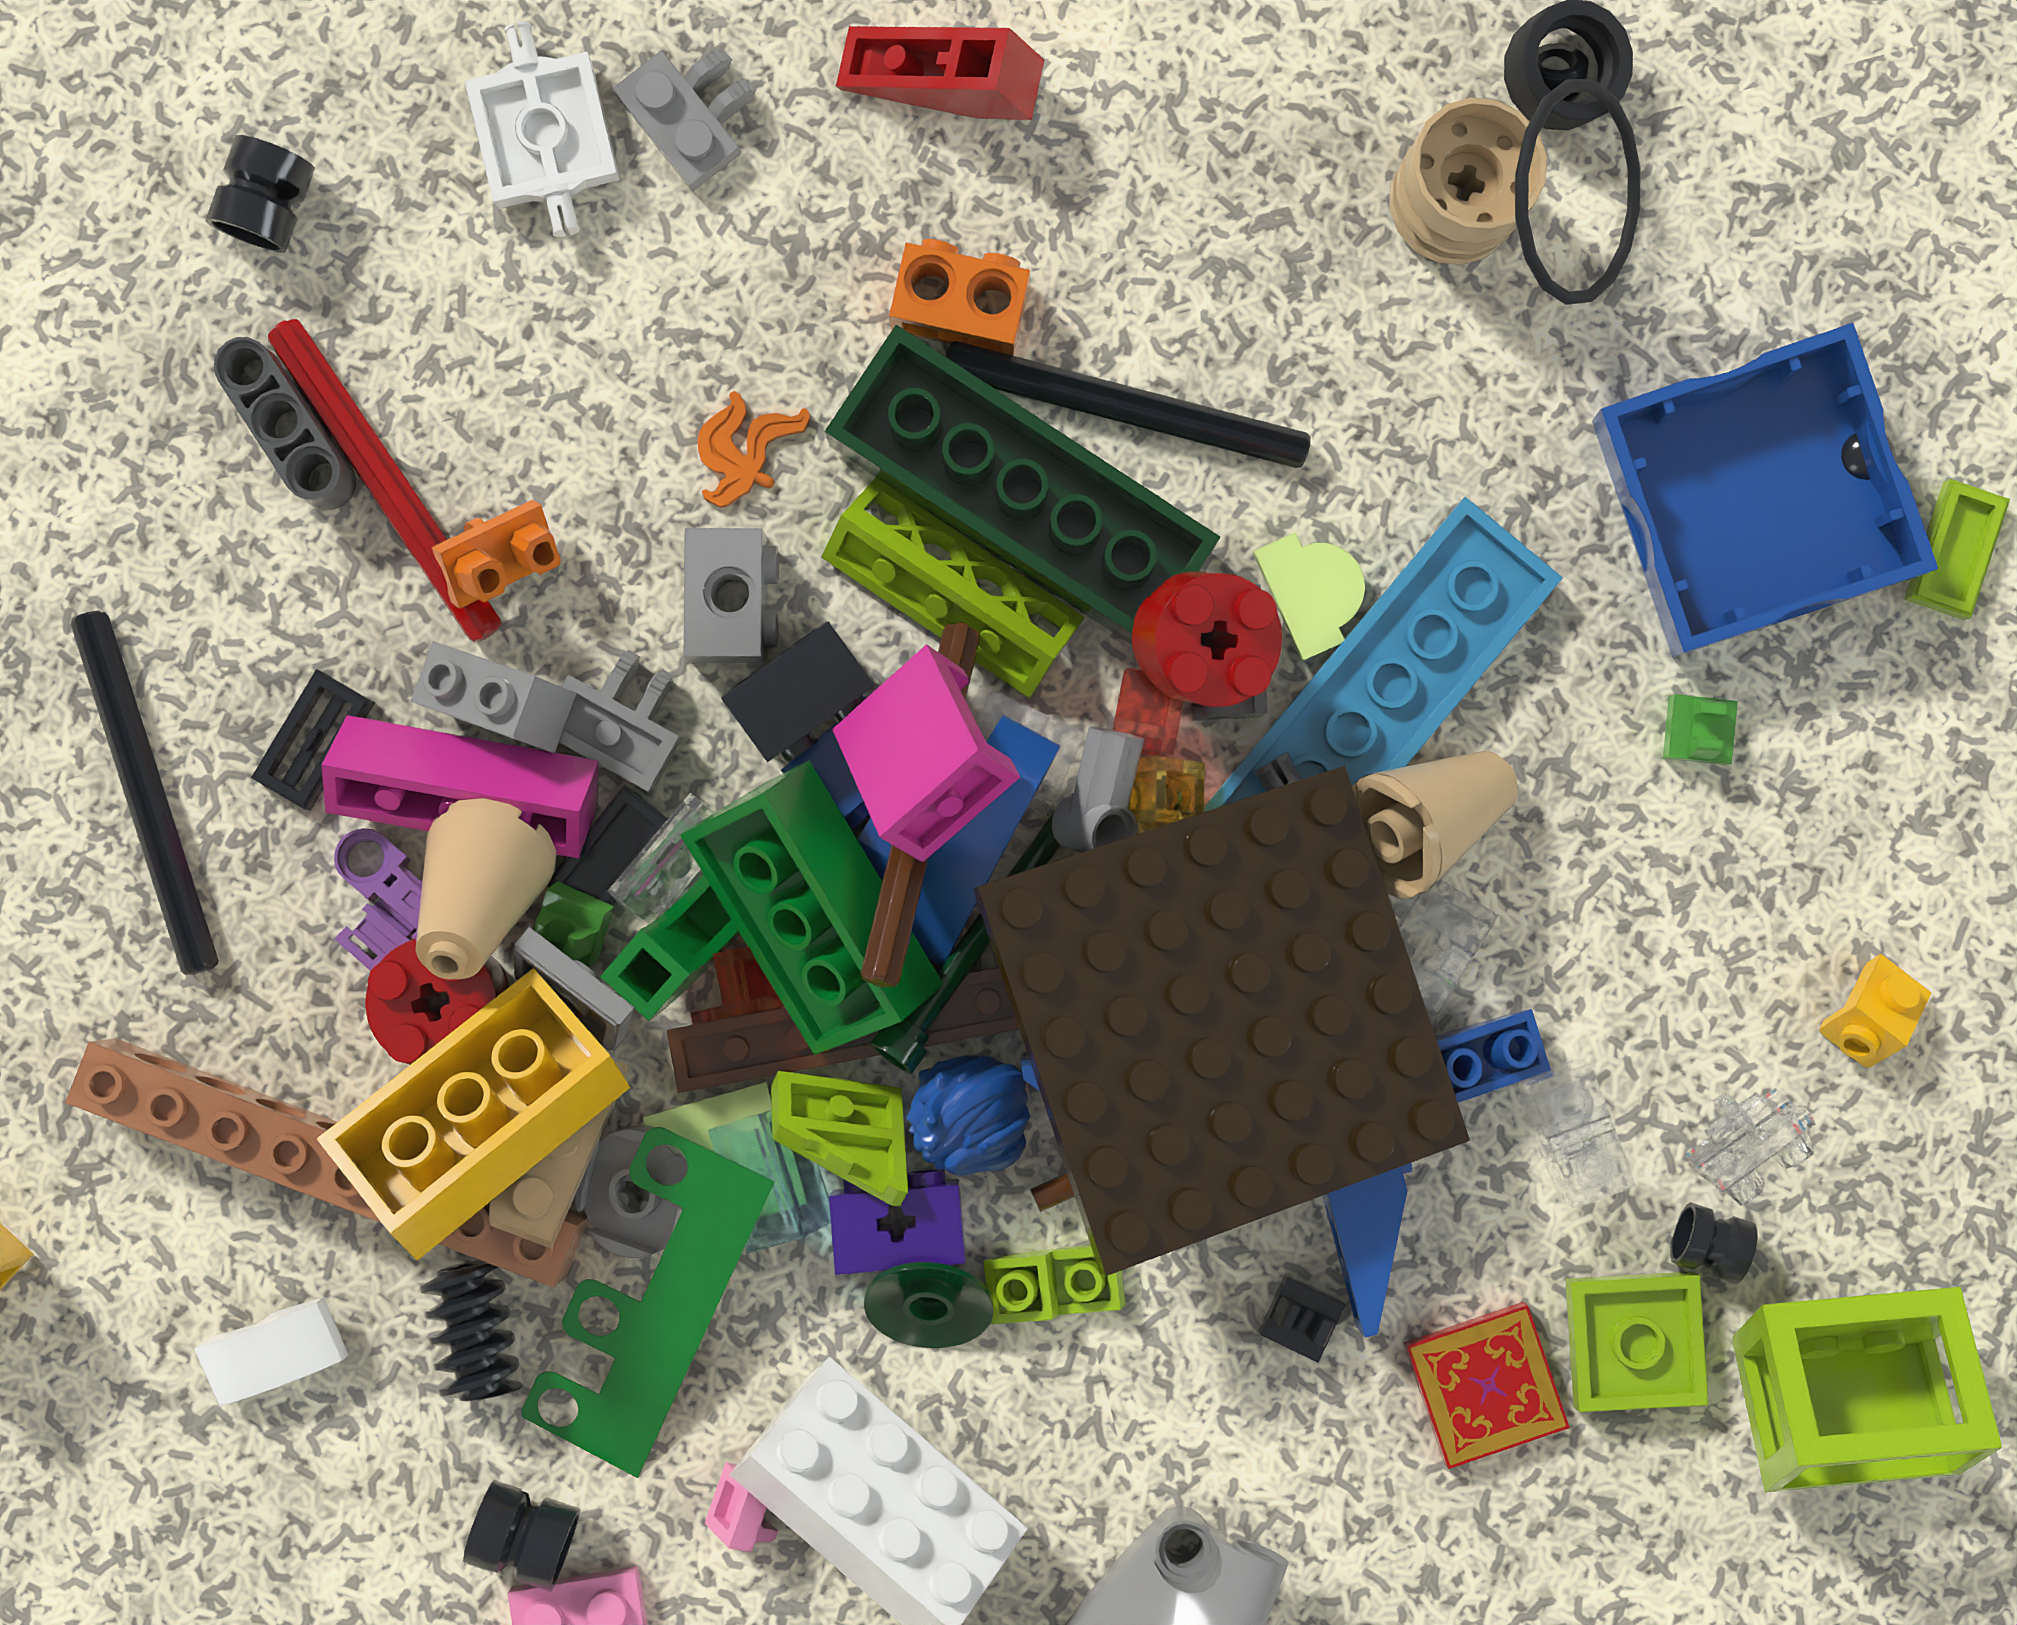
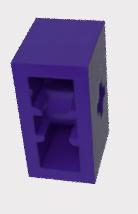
[829,1169,966,1275]

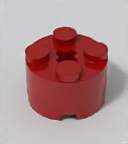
[1132,572,1282,707]
[365,939,509,1065]

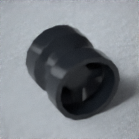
[1670,1202,1758,1284]

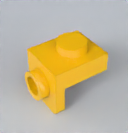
[1819,954,1932,1068]

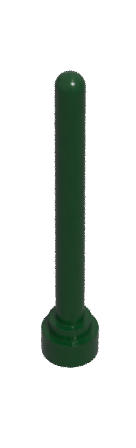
[870,813,1060,1074]

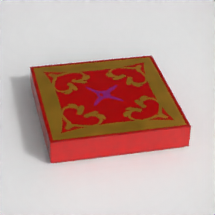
[1403,1302,1570,1469]

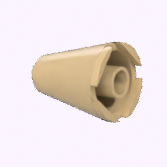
[1352,751,1518,899]
[416,798,556,979]

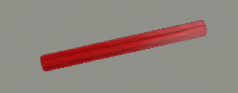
[268,319,502,643]

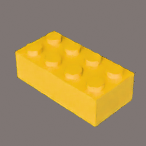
[317,968,630,1261]

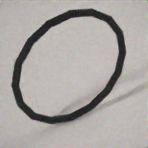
[1515,79,1641,305]

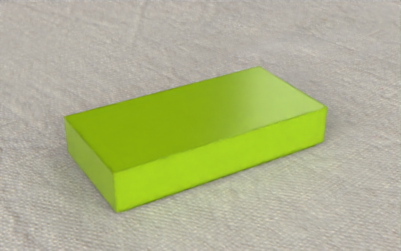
[1904,479,2010,620]

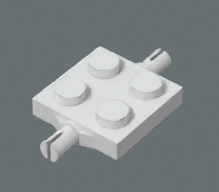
[465,21,620,237]

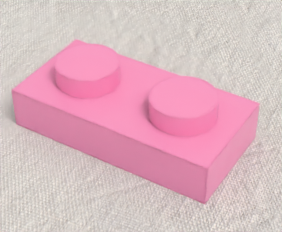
[507,1566,647,1625]

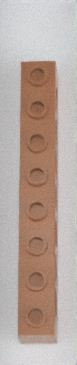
[65,1038,588,1288]

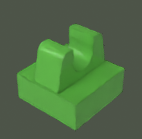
[1663,694,1738,765]
[533,881,614,968]

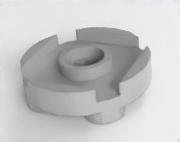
[574,1125,688,1258]

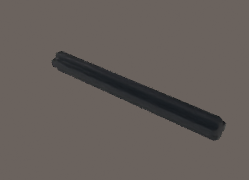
[945,341,1311,468]
[70,610,219,975]

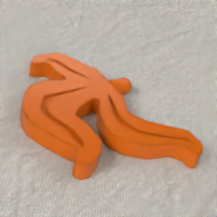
[697,391,810,508]

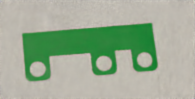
[521,1127,775,1478]

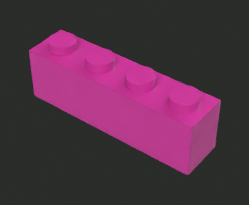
[321,715,599,859]

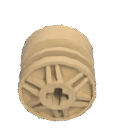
[1389,97,1547,265]

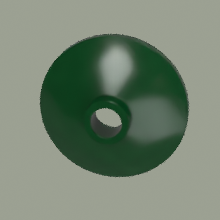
[864,1262,994,1348]

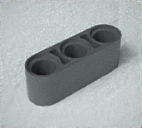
[214,337,356,510]

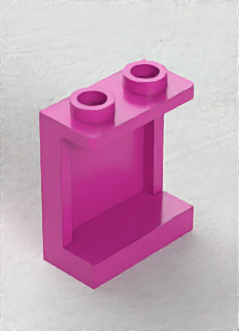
[832,644,1020,862]

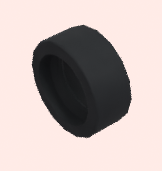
[1504,0,1633,130]

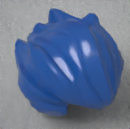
[906,1055,1031,1176]

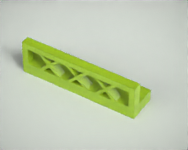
[821,477,1085,698]

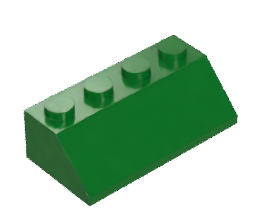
[680,760,943,1055]

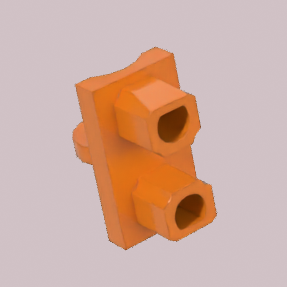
[432,499,561,609]

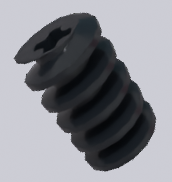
[420,1260,523,1401]

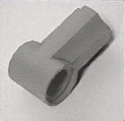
[1052,726,1144,853]

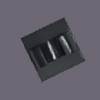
[1258,1274,1346,1363]

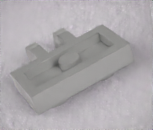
[612,48,757,192]
[559,650,682,793]

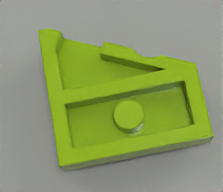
[771,1071,908,1206]

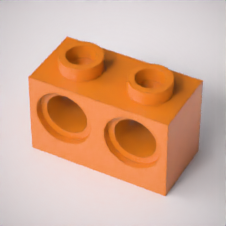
[889,239,1030,356]

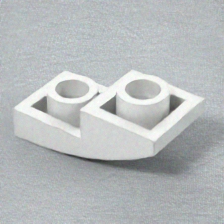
[194,1297,349,1406]

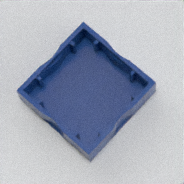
[1592,323,1938,658]

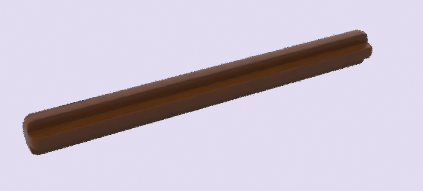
[861,622,980,988]

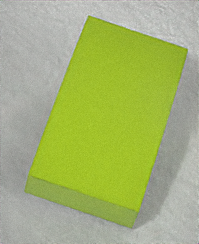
[983,1245,1126,1325]

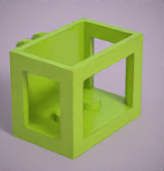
[1732,1287,2003,1493]

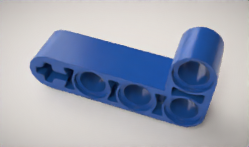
[912,715,1061,968]

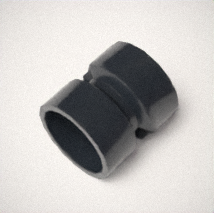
[205,135,315,253]
[463,1480,581,1592]

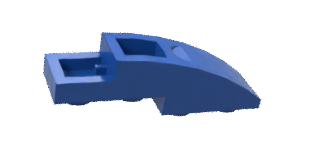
[1436,1009,1551,1103]

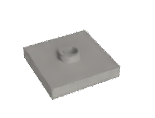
[514,927,634,1051]

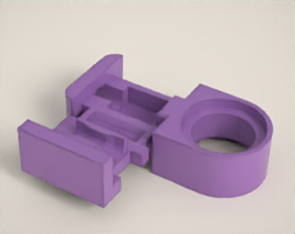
[334,828,422,971]

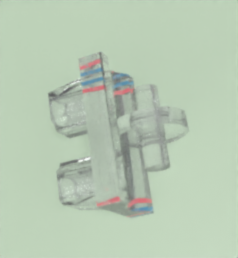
[1684,1088,1816,1206]

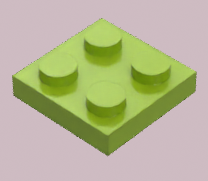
[1565,1271,1708,1412]

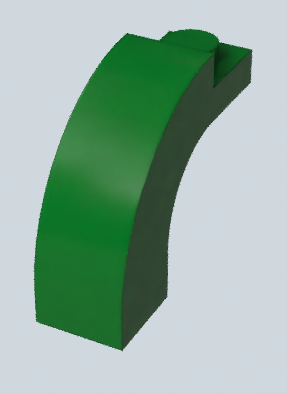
[600,874,740,1021]

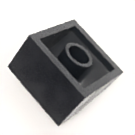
[721,621,875,764]

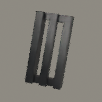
[251,669,376,811]

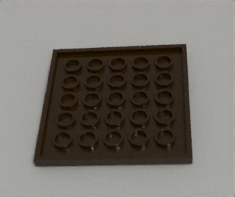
[973,766,1470,1276]

